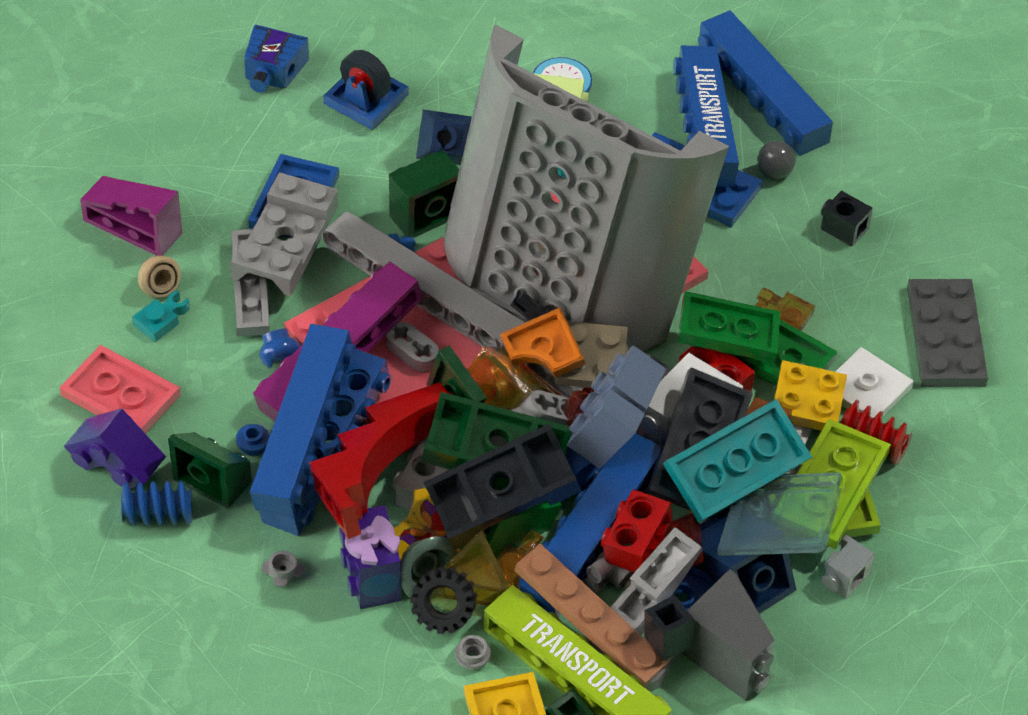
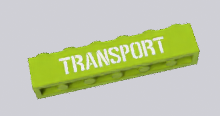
[483,585,672,715]

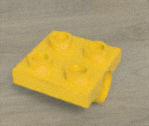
[774,360,847,431]

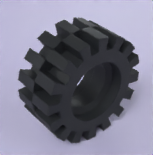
[410,566,477,634]

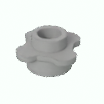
[262,551,304,587]

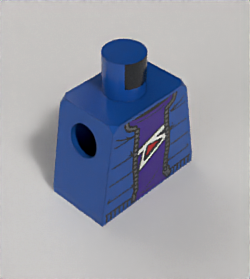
[244,24,309,93]

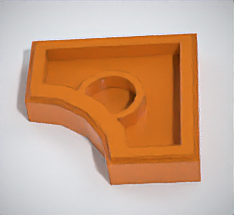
[500,307,586,378]

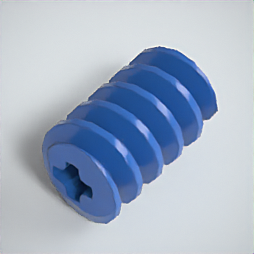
[121,481,193,526]

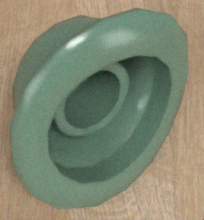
[400,536,458,599]

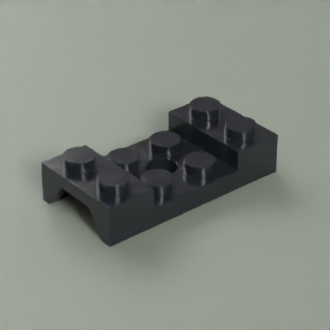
[423,423,581,550]

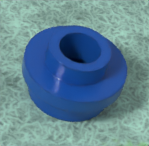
[236,424,270,456]

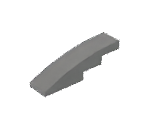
[587,527,703,654]

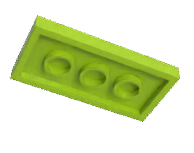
[772,419,891,550]

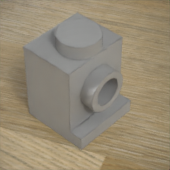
[821,535,874,599]

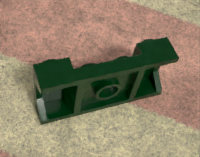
[421,392,572,478]

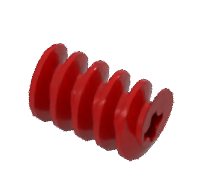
[840,400,912,465]

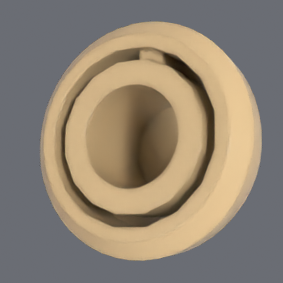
[138,255,181,300]

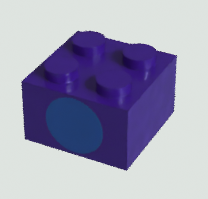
[339,505,401,609]

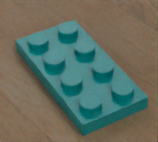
[663,399,812,523]

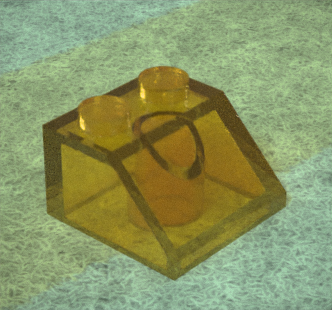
[467,346,547,410]

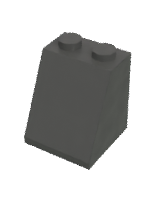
[681,569,774,701]

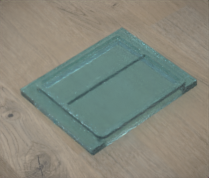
[717,473,842,556]

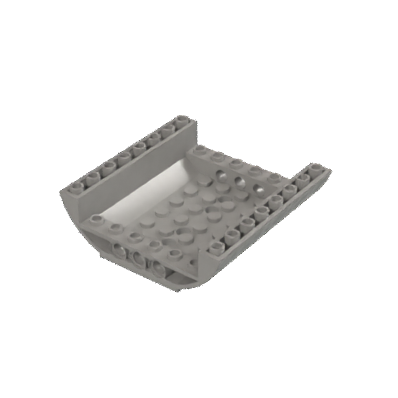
[444,24,729,351]

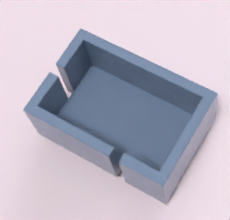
[567,345,666,469]

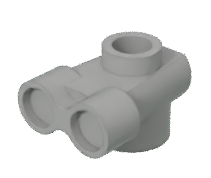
[581,551,634,594]

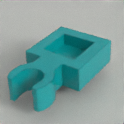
[132,291,190,342]

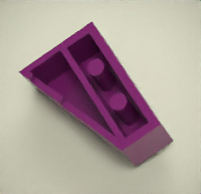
[80,176,183,256]

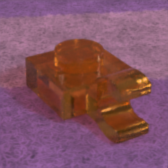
[755,288,815,331]
[488,530,543,589]

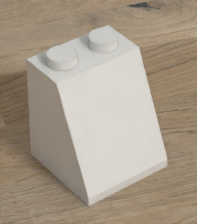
[638,353,743,446]

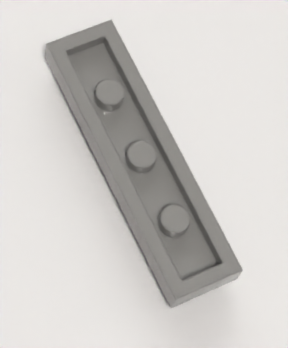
[231,229,270,336]

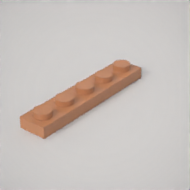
[514,544,669,688]

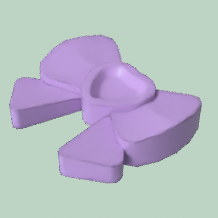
[345,516,400,565]

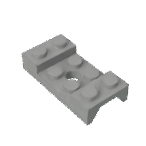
[230,172,338,296]

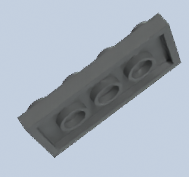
[907,279,988,387]

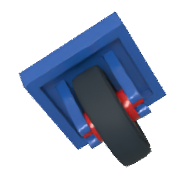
[323,50,409,130]

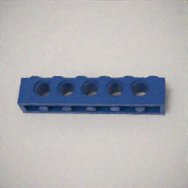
[259,349,391,536]

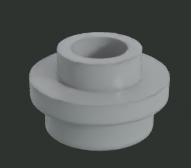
[455,635,491,670]

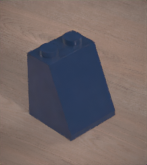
[684,504,797,613]

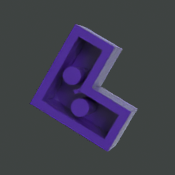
[64,408,166,488]

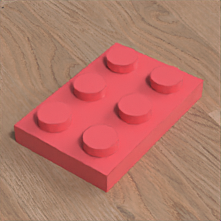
[59,345,181,434]

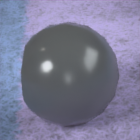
[757,140,796,179]

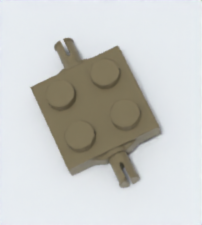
[555,320,628,388]

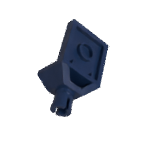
[416,109,472,165]

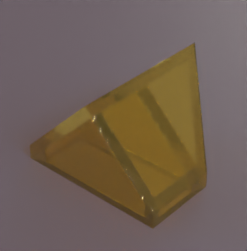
[438,530,508,606]

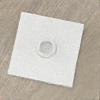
[836,347,914,418]

